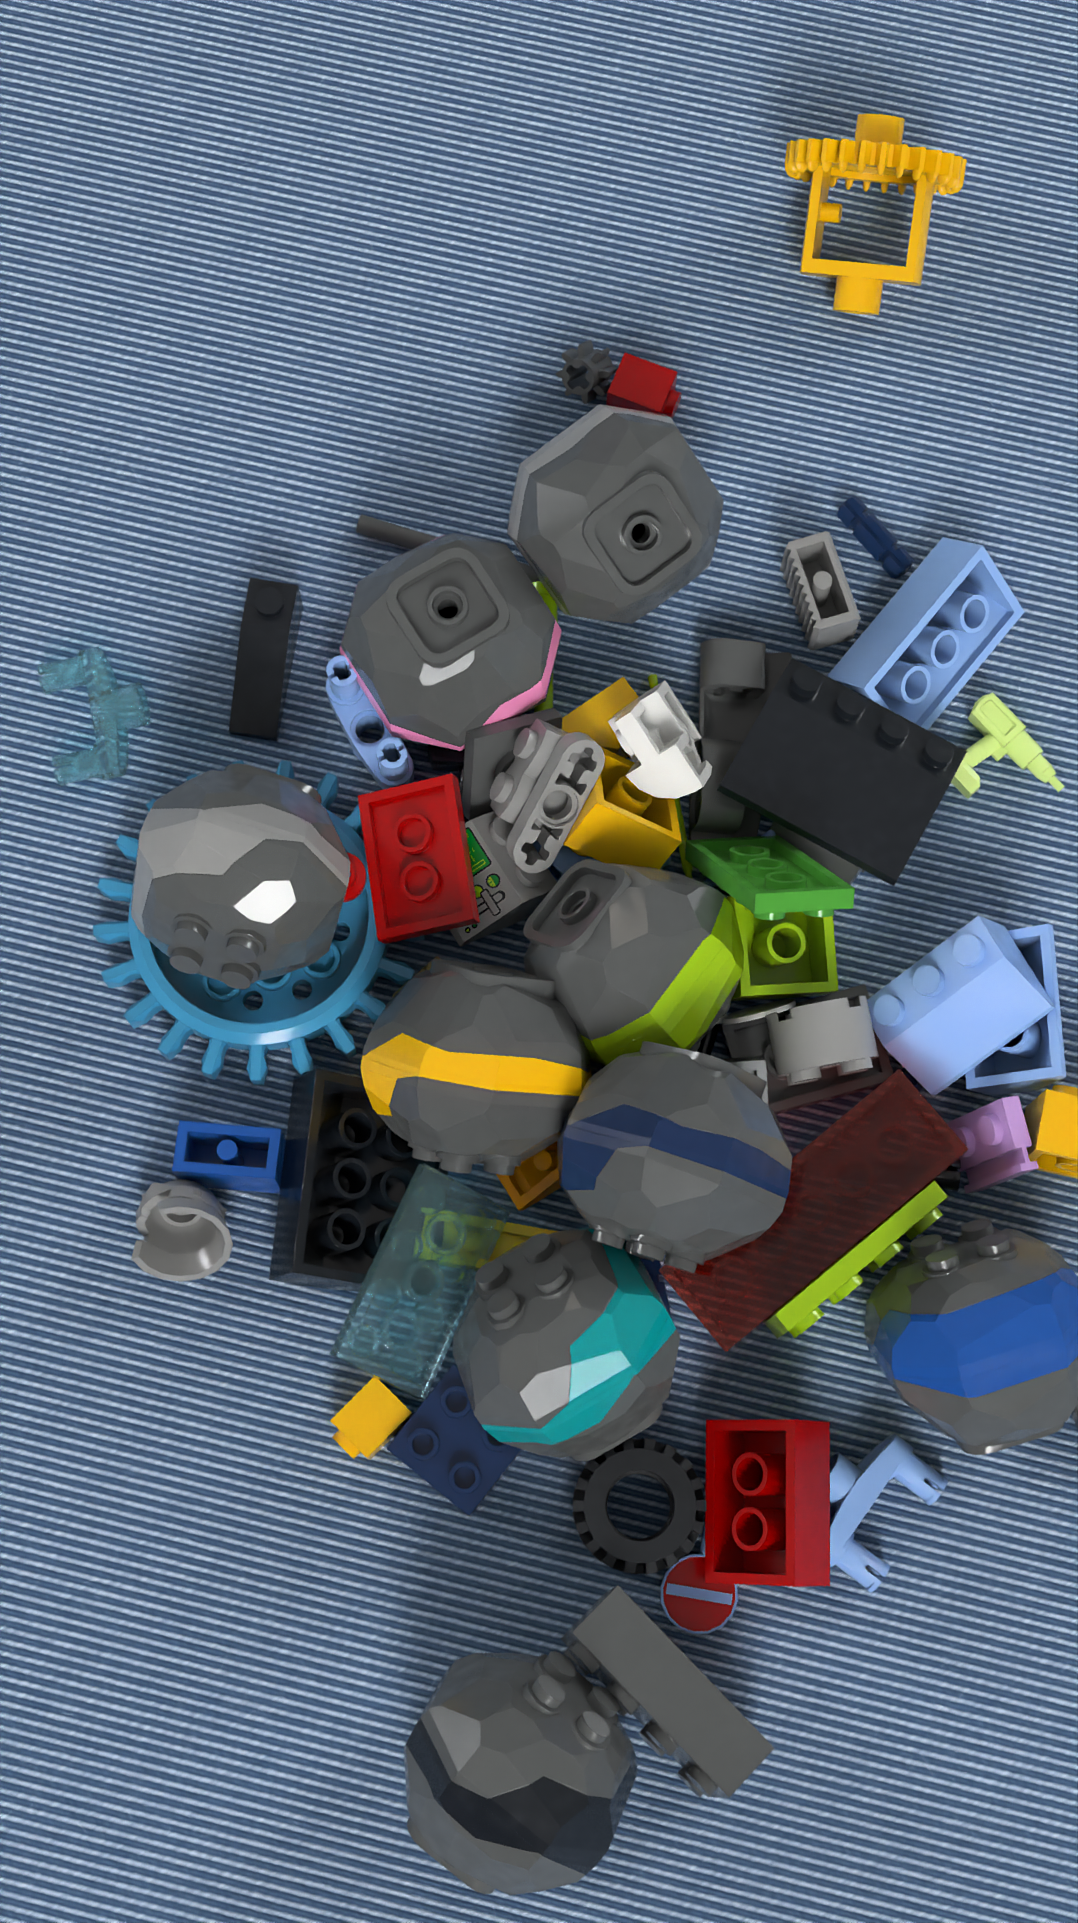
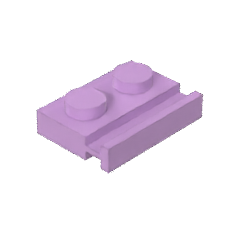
[947,1096,1039,1194]

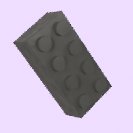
[561,1585,774,1798]

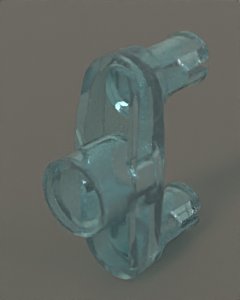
[37,646,150,786]

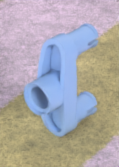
[326,655,415,789]
[830,1434,948,1593]

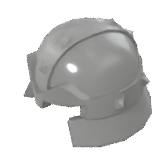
[131,1179,233,1282]

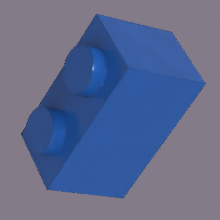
[172,1121,286,1194]

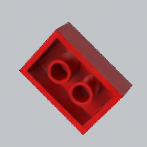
[705,1419,830,1587]

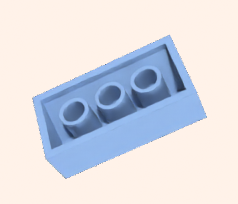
[827,537,1024,730]

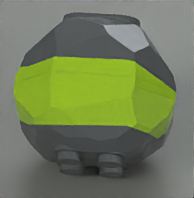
[523,859,744,1067]

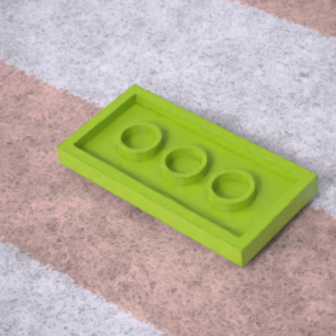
[764,1181,948,1339]

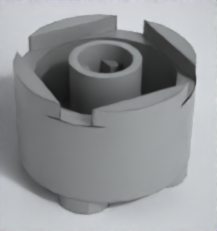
[765,996,879,1086]

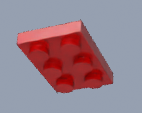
[358,773,480,944]

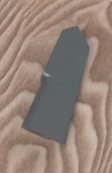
[689,638,792,840]

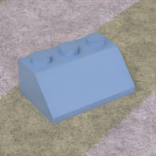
[867,915,1056,1095]
[965,923,1066,1096]

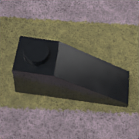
[229,578,303,741]

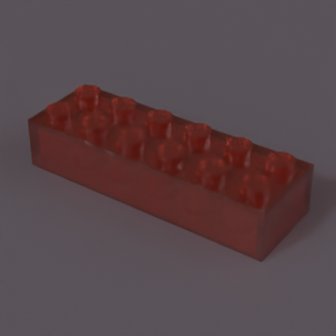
[658,1069,969,1352]

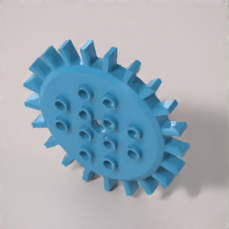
[93,760,425,1086]

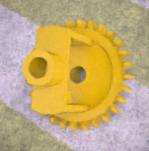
[784,114,967,315]

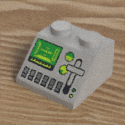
[450,811,557,947]

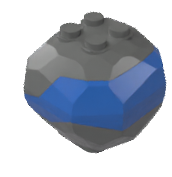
[864,1219,1078,1455]

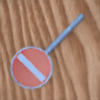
[660,1522,738,1634]

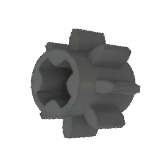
[556,340,618,404]

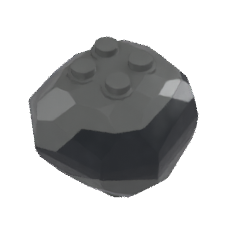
[404,1651,638,1895]

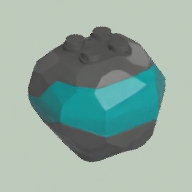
[453,1228,680,1461]

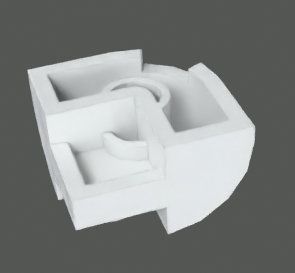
[607,680,712,799]

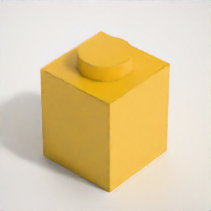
[330,1375,413,1460]

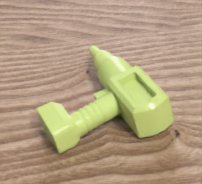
[951,693,1065,798]

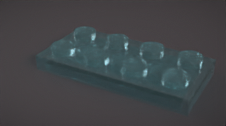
[329,1164,511,1400]

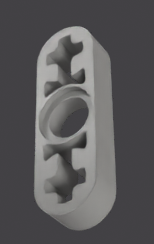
[506,732,605,873]

